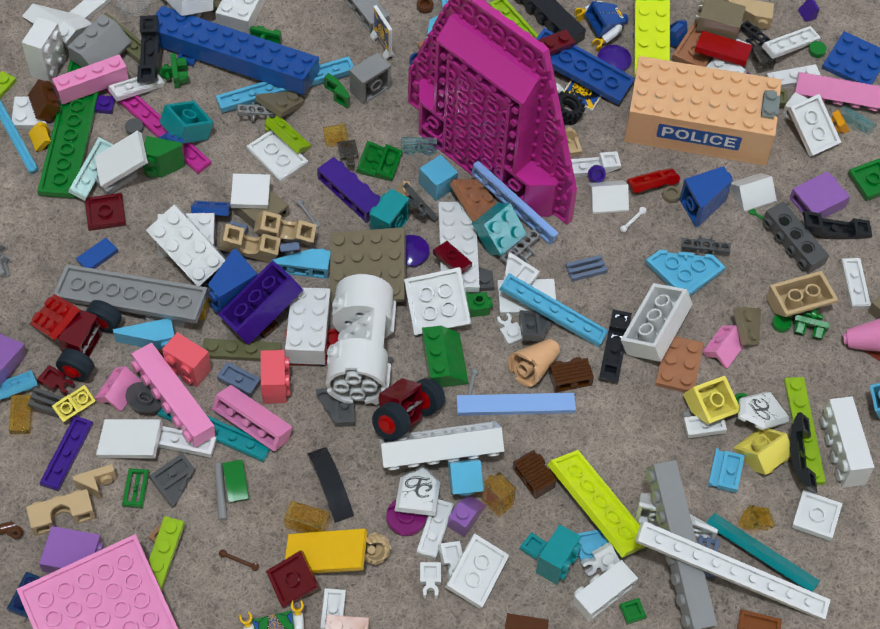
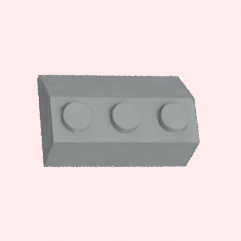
[67,14,132,67]

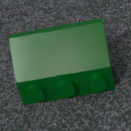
[422,325,469,387]

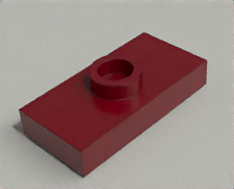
[433,241,472,273]

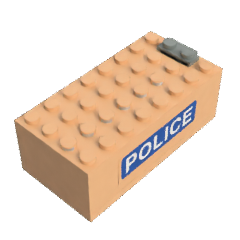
[624,56,782,166]

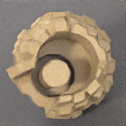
[364,532,391,565]

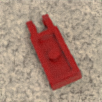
[627,168,680,193]

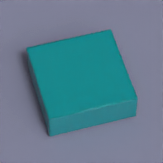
[519,532,547,560]

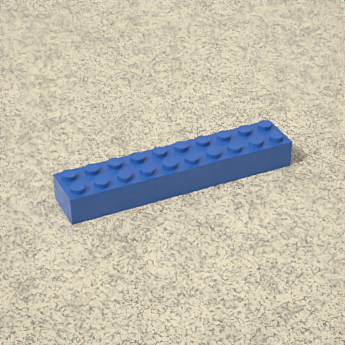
[155,6,319,95]

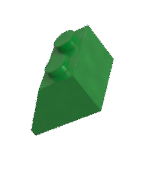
[143,136,186,178]

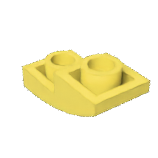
[52,385,96,422]

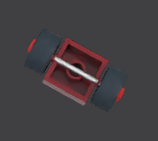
[56,300,122,382]
[372,378,445,441]

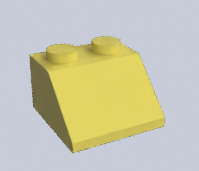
[683,376,740,424]
[733,429,791,475]

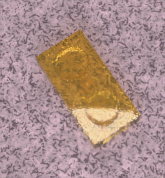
[9,394,32,434]

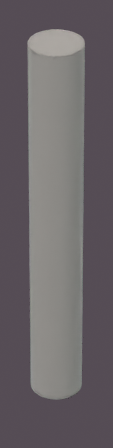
[214,463,227,521]

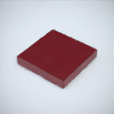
[85,193,126,231]
[266,550,320,608]

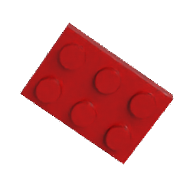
[30,294,80,340]

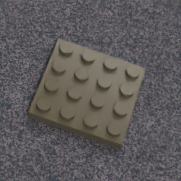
[330,227,406,306]

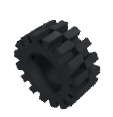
[558,90,585,125]

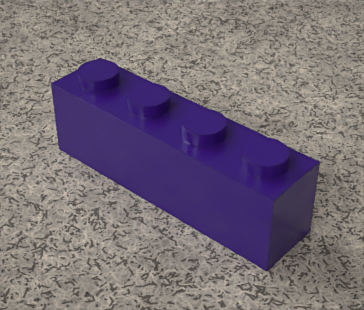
[317,157,381,223]

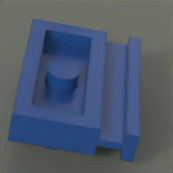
[191,201,232,216]

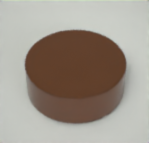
[416,0,434,14]

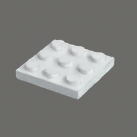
[404,267,472,336]

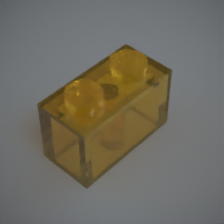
[482,472,516,517]
[284,500,331,533]

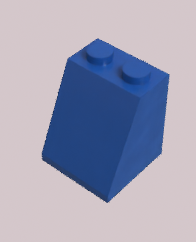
[679,166,733,228]
[208,248,258,313]

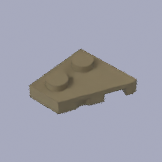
[255,91,305,118]
[733,307,761,346]

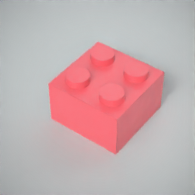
[162,332,211,387]
[261,350,290,404]

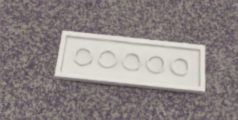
[438,202,480,292]

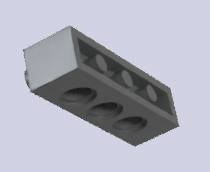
[762,201,829,274]

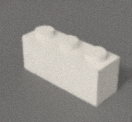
[573,560,638,621]

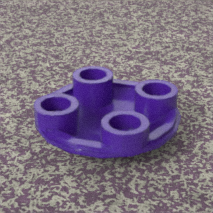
[597,45,632,71]
[406,235,430,268]

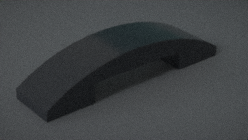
[137,15,160,83]
[803,211,873,240]
[599,309,632,383]
[790,412,818,493]
[307,447,354,523]

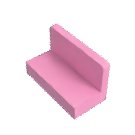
[702,325,744,368]
[95,366,141,411]

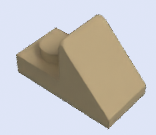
[72,464,117,499]

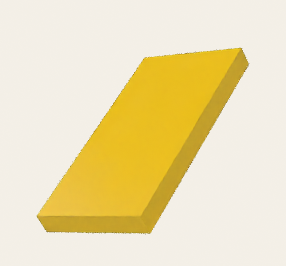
[285,529,368,573]

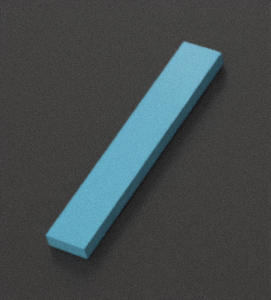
[499,273,608,347]

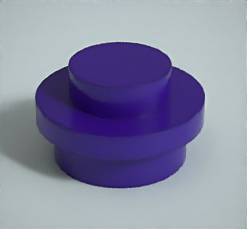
[588,165,606,183]

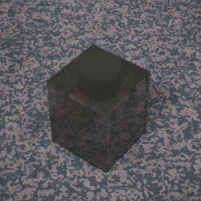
[749,45,776,73]

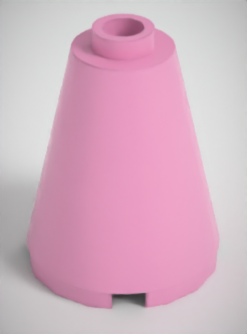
[843,318,880,352]

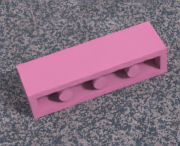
[52,54,129,105]
[212,385,293,452]

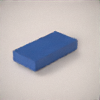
[76,237,118,269]

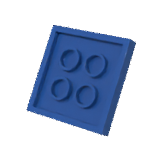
[821,31,880,84]

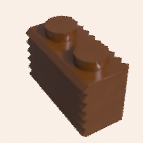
[28,79,60,122]
[549,357,594,393]
[512,450,557,499]

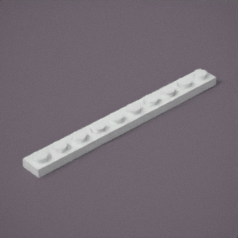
[635,521,830,620]

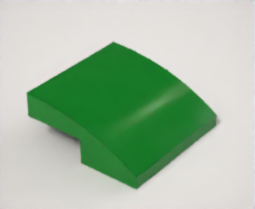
[356,140,403,181]

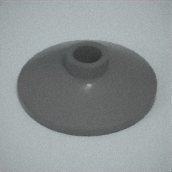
[125,382,162,413]

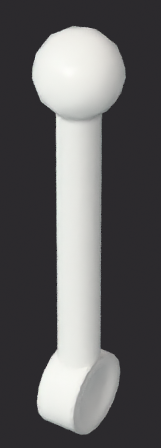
[620,207,646,232]

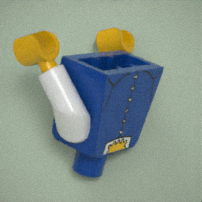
[574,1,629,52]

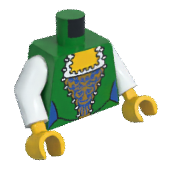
[238,599,304,629]

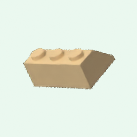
[766,271,838,317]

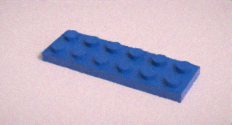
[536,28,635,105]

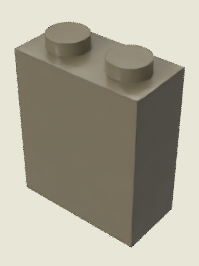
[695,0,746,40]
[232,190,289,229]

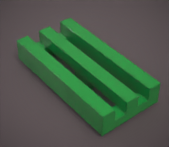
[122,468,150,509]

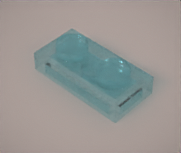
[840,106,877,131]
[401,137,437,155]

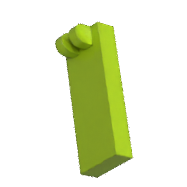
[265,115,311,154]

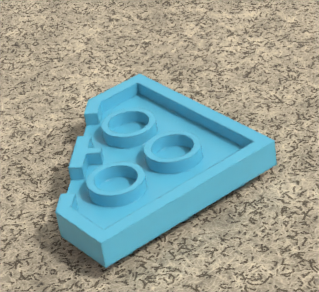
[645,250,726,296]

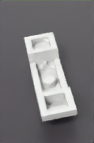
[571,151,621,177]

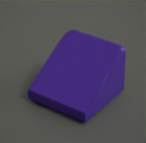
[798,0,820,22]

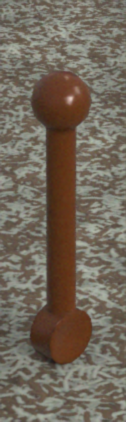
[219,550,259,571]

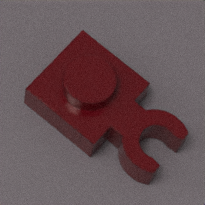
[37,365,75,396]

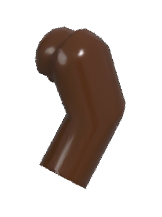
[0,522,23,539]

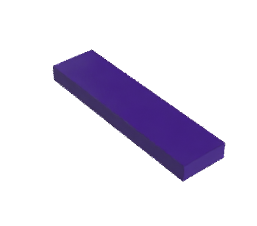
[39,415,93,492]

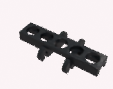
[740,20,771,52]

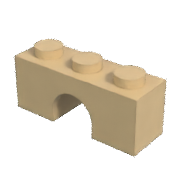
[253,211,317,246]
[218,223,281,263]
[26,489,95,536]

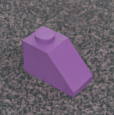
[448,495,487,537]

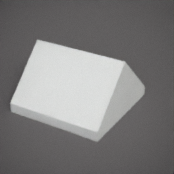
[730,173,777,212]
[587,180,629,214]

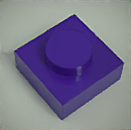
[95,95,116,114]

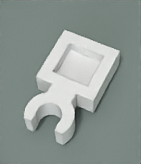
[497,313,522,347]
[438,541,462,579]
[580,542,620,576]
[420,562,441,599]

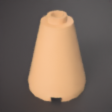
[508,339,560,387]

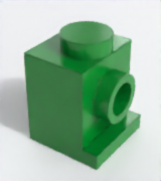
[466,292,493,317]

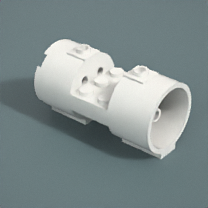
[325,274,396,405]

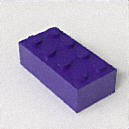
[218,260,303,345]

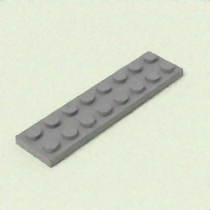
[53,264,209,324]

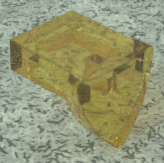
[323,122,348,146]
[739,505,775,530]

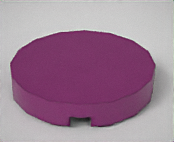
[386,500,427,536]

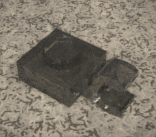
[337,139,358,171]

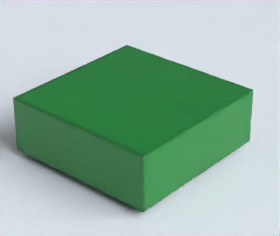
[619,598,647,625]

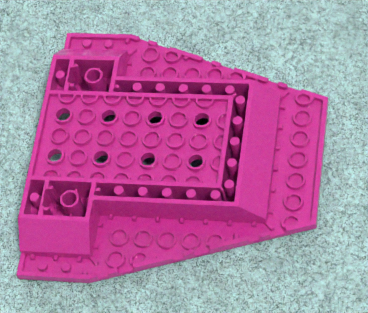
[408,0,577,225]

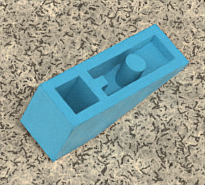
[273,249,331,279]
[113,319,174,349]

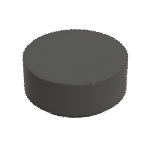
[125,118,144,135]

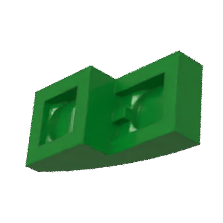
[324,73,350,109]
[222,460,249,502]

